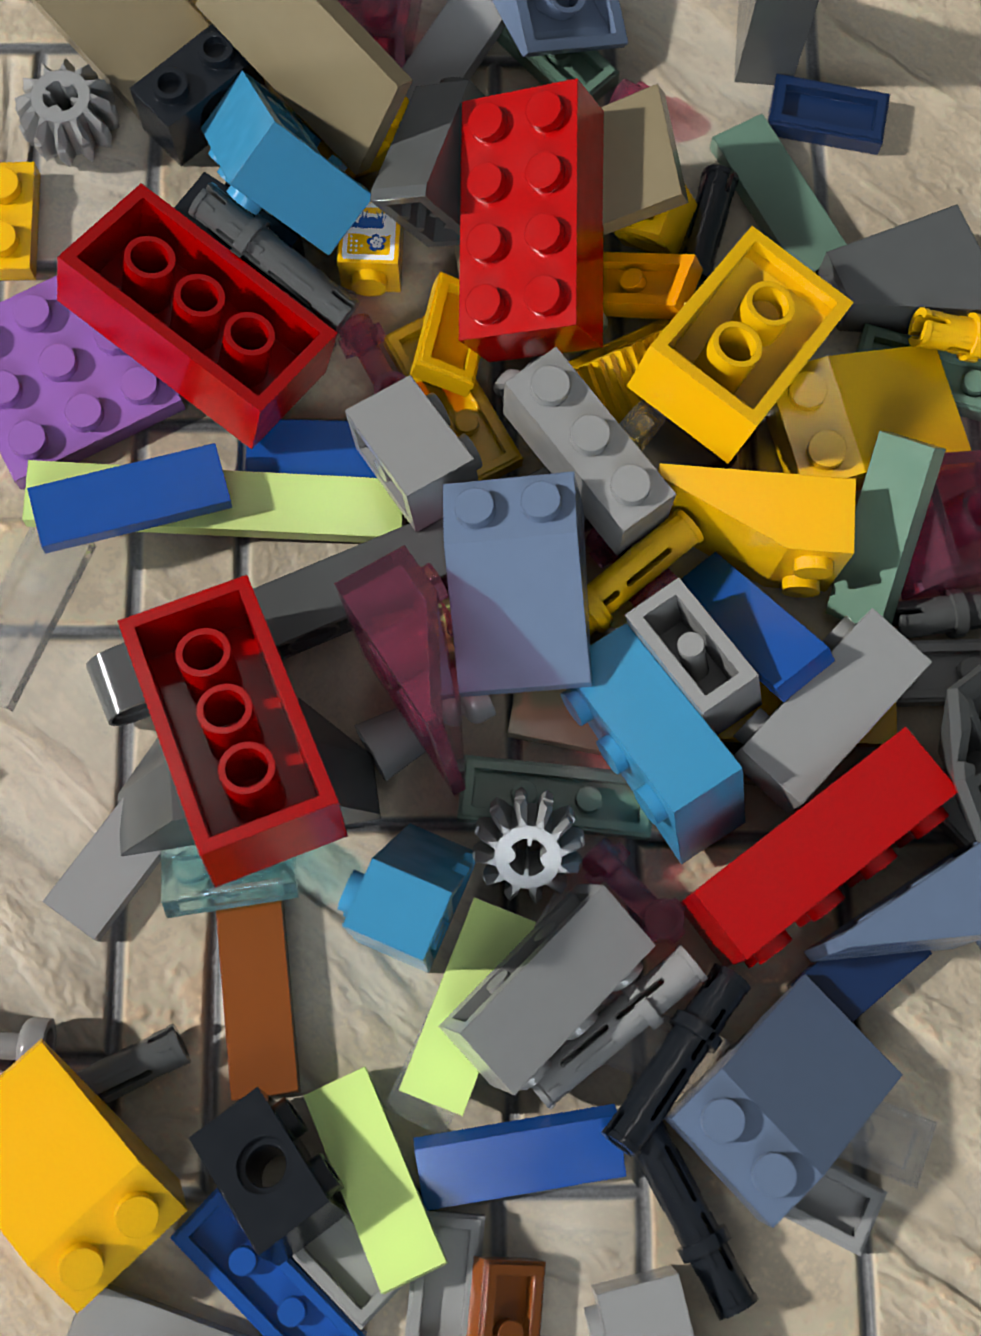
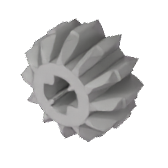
[14,58,119,167]
[472,787,585,904]

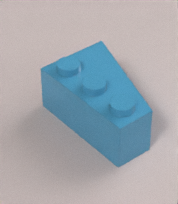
[201,70,371,255]
[560,623,746,864]
[337,823,477,973]

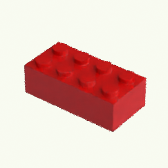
[459,78,604,362]
[57,183,338,449]
[117,575,348,888]
[676,726,957,969]

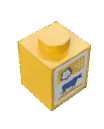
[337,202,404,297]

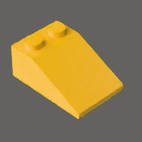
[626,226,854,464]
[765,346,973,492]
[657,463,856,598]
[0,1038,188,1314]

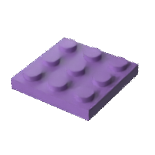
[0,275,186,490]

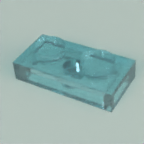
[161,845,299,918]

